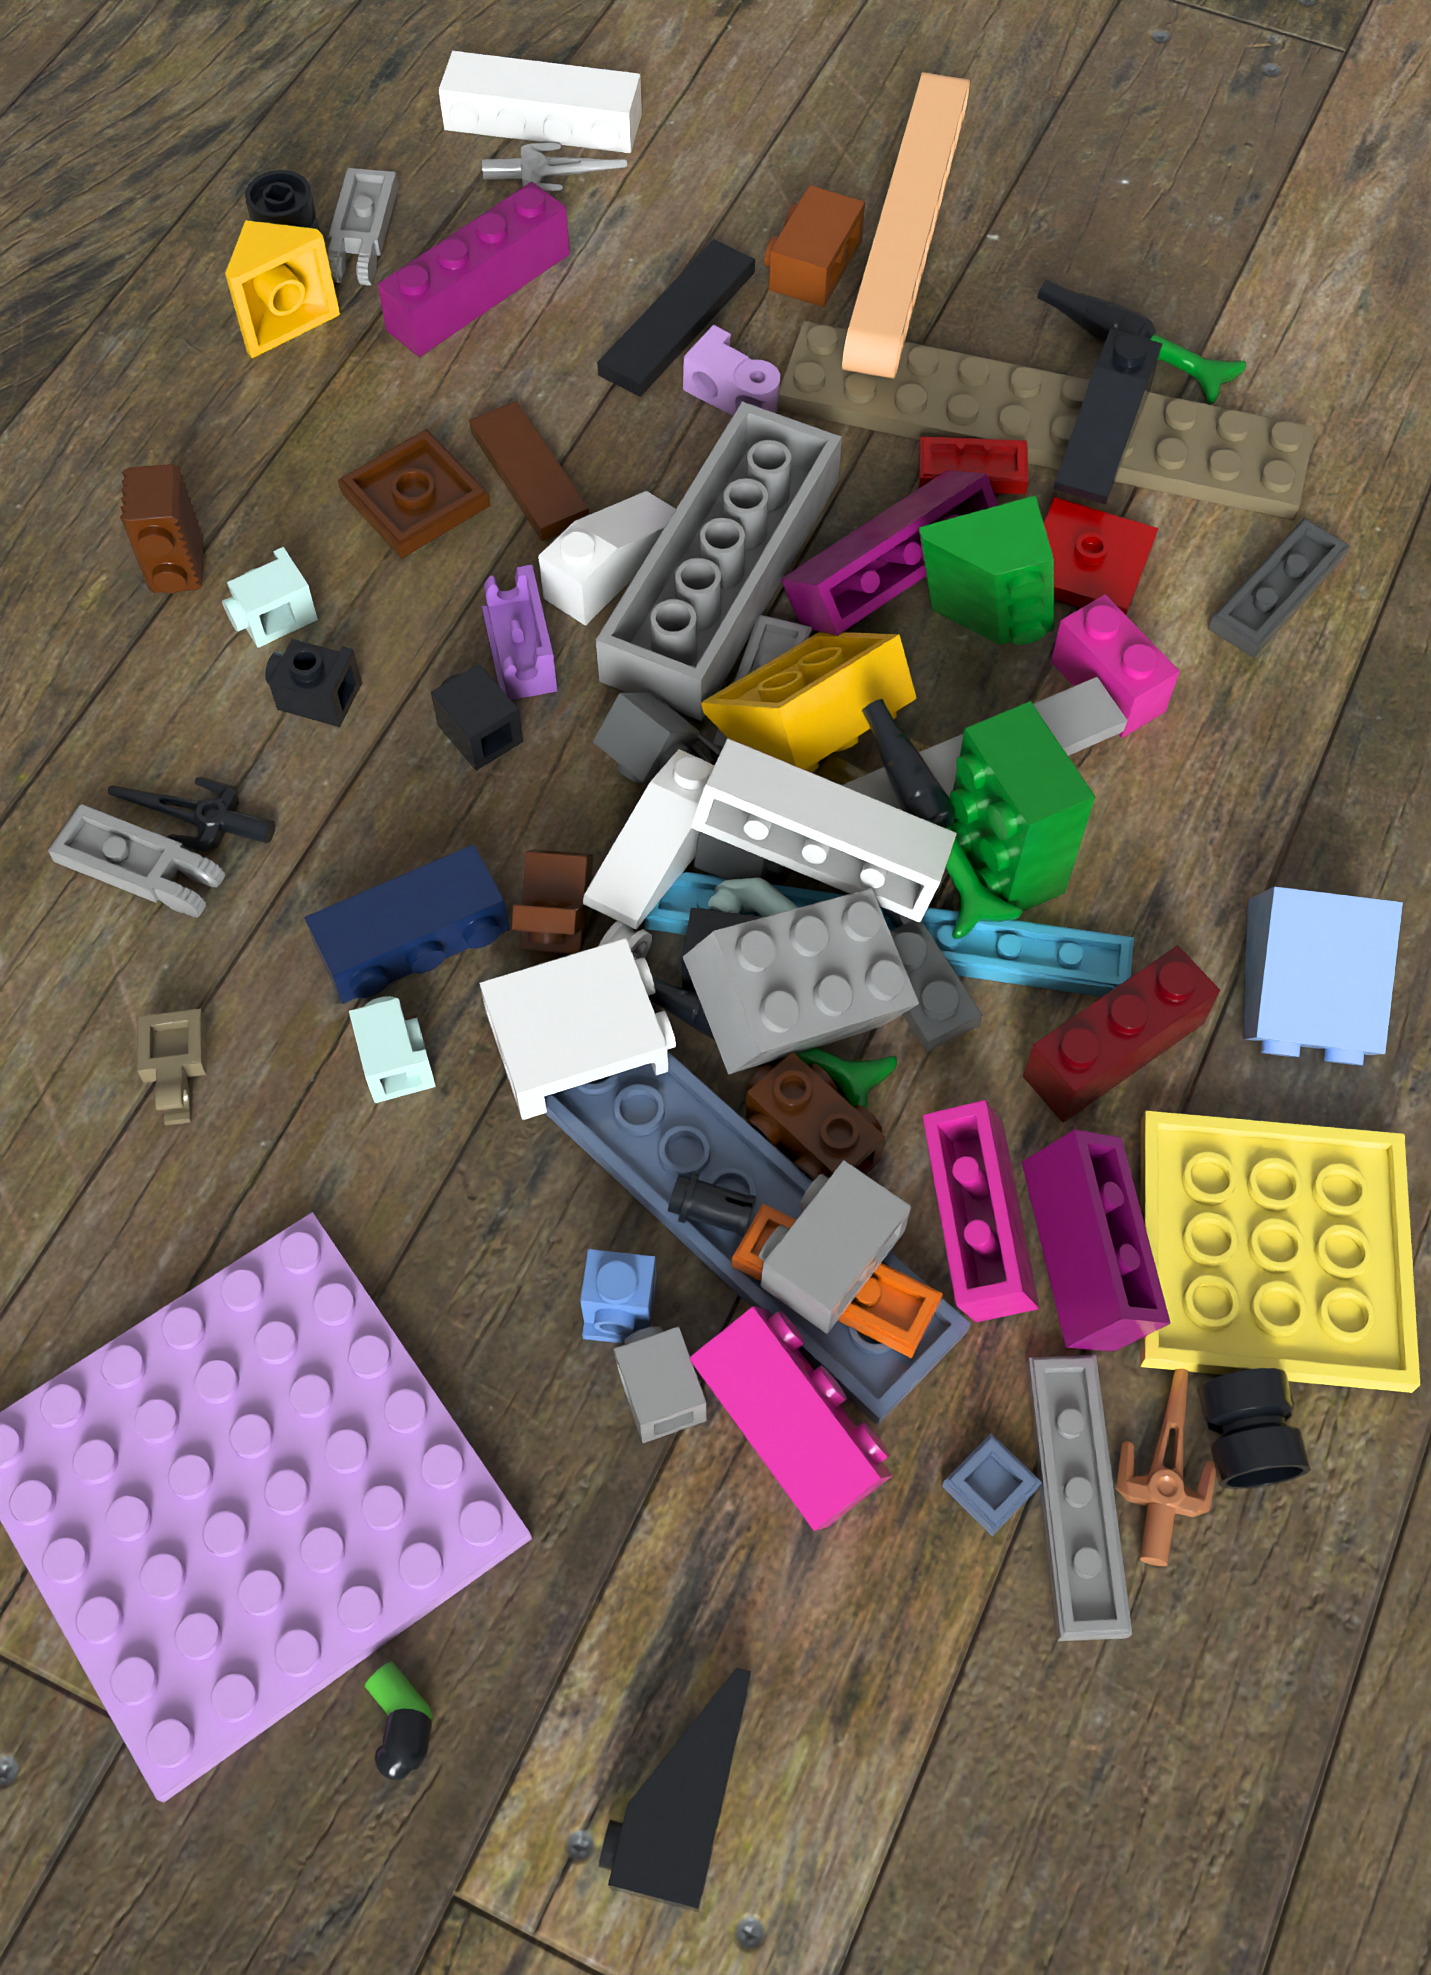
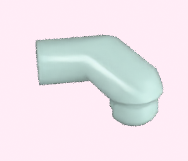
[708,877,799,917]

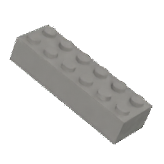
[596,401,842,721]

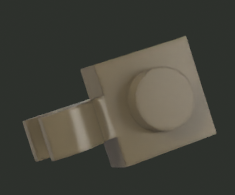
[137,1009,207,1126]

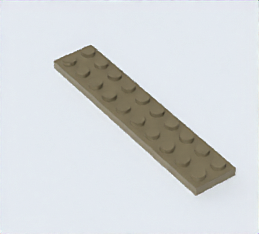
[778,321,1315,520]

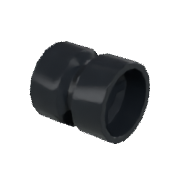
[245,170,320,231]
[1197,1368,1311,1489]

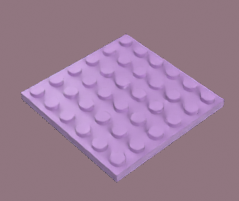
[0,1212,532,1803]

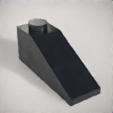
[1053,329,1163,505]
[599,1668,751,1913]

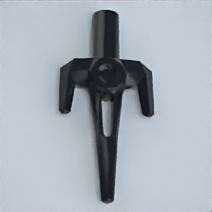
[108,777,275,852]

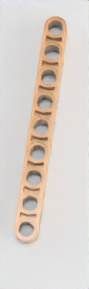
[842,72,970,379]

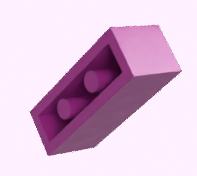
[1022,1129,1171,1352]

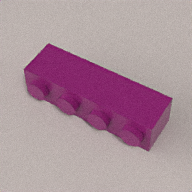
[377,181,570,358]
[781,470,998,635]

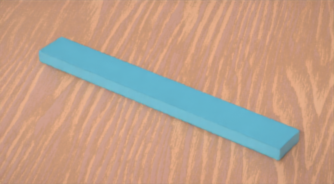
[644,871,1134,997]

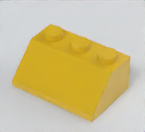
[700,632,917,773]

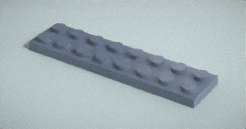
[505,1051,971,1426]

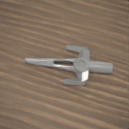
[482,143,627,192]

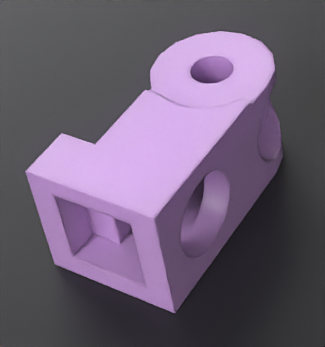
[683,325,780,416]

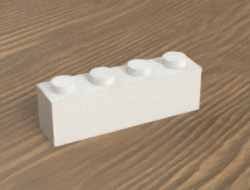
[439,51,642,153]
[690,738,957,922]

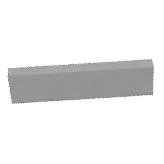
[1026,1355,1132,1641]

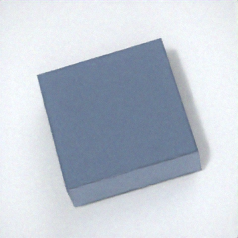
[942,1433,1042,1536]

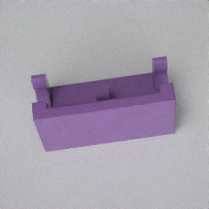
[482,565,557,700]

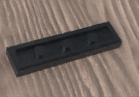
[597,239,755,397]

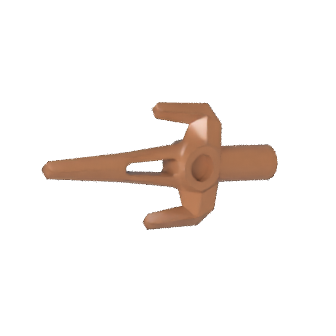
[1116,1368,1216,1566]

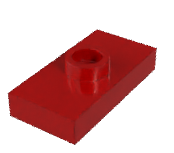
[919,436,1028,494]

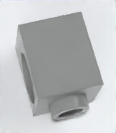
[614,1326,707,1444]

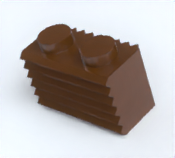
[120,464,203,593]

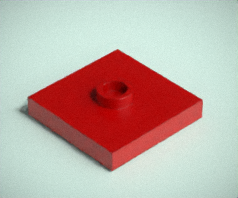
[1044,497,1159,616]

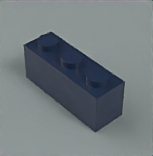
[304,844,510,1004]

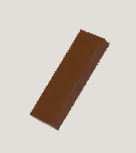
[469,401,589,541]

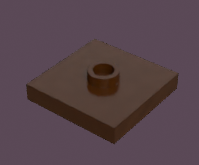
[338,429,490,559]

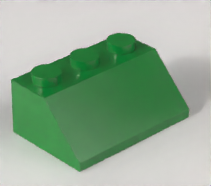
[919,495,1054,645]

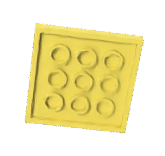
[1140,1111,1420,1393]

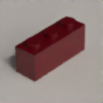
[1023,945,1220,1123]

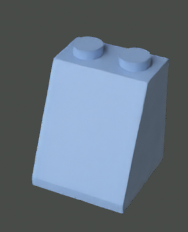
[1244,887,1403,1065]

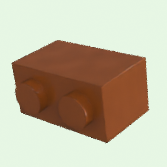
[764,185,865,308]

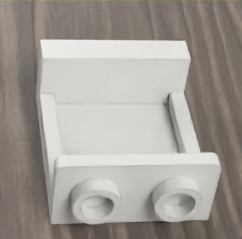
[480,938,676,1120]

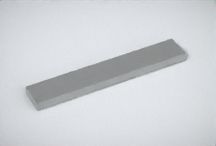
[842,677,1128,810]

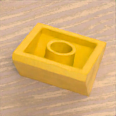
[225,220,340,358]

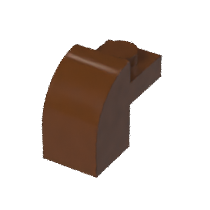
[512,849,593,954]

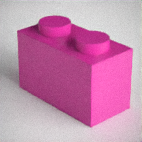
[1051,594,1180,738]

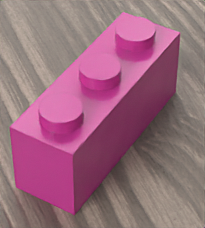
[922,1100,1040,1323]
[689,1307,893,1531]

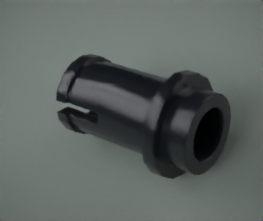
[667,1171,756,1237]

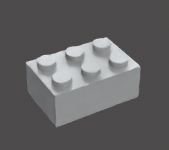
[683,888,919,1075]

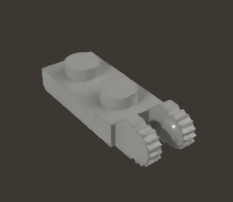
[327,168,399,285]
[48,804,225,918]

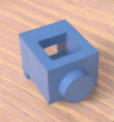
[580,1249,657,1344]

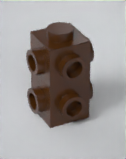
[746,1052,885,1181]

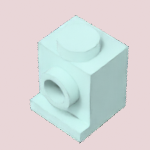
[222,547,318,648]
[349,996,436,1103]

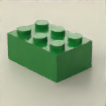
[950,701,1096,912]

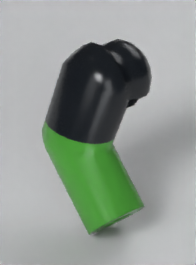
[364,1661,433,1781]

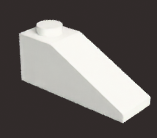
[538,491,676,626]
[583,749,715,929]

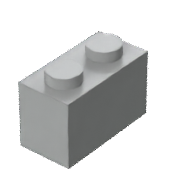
[759,1160,911,1334]

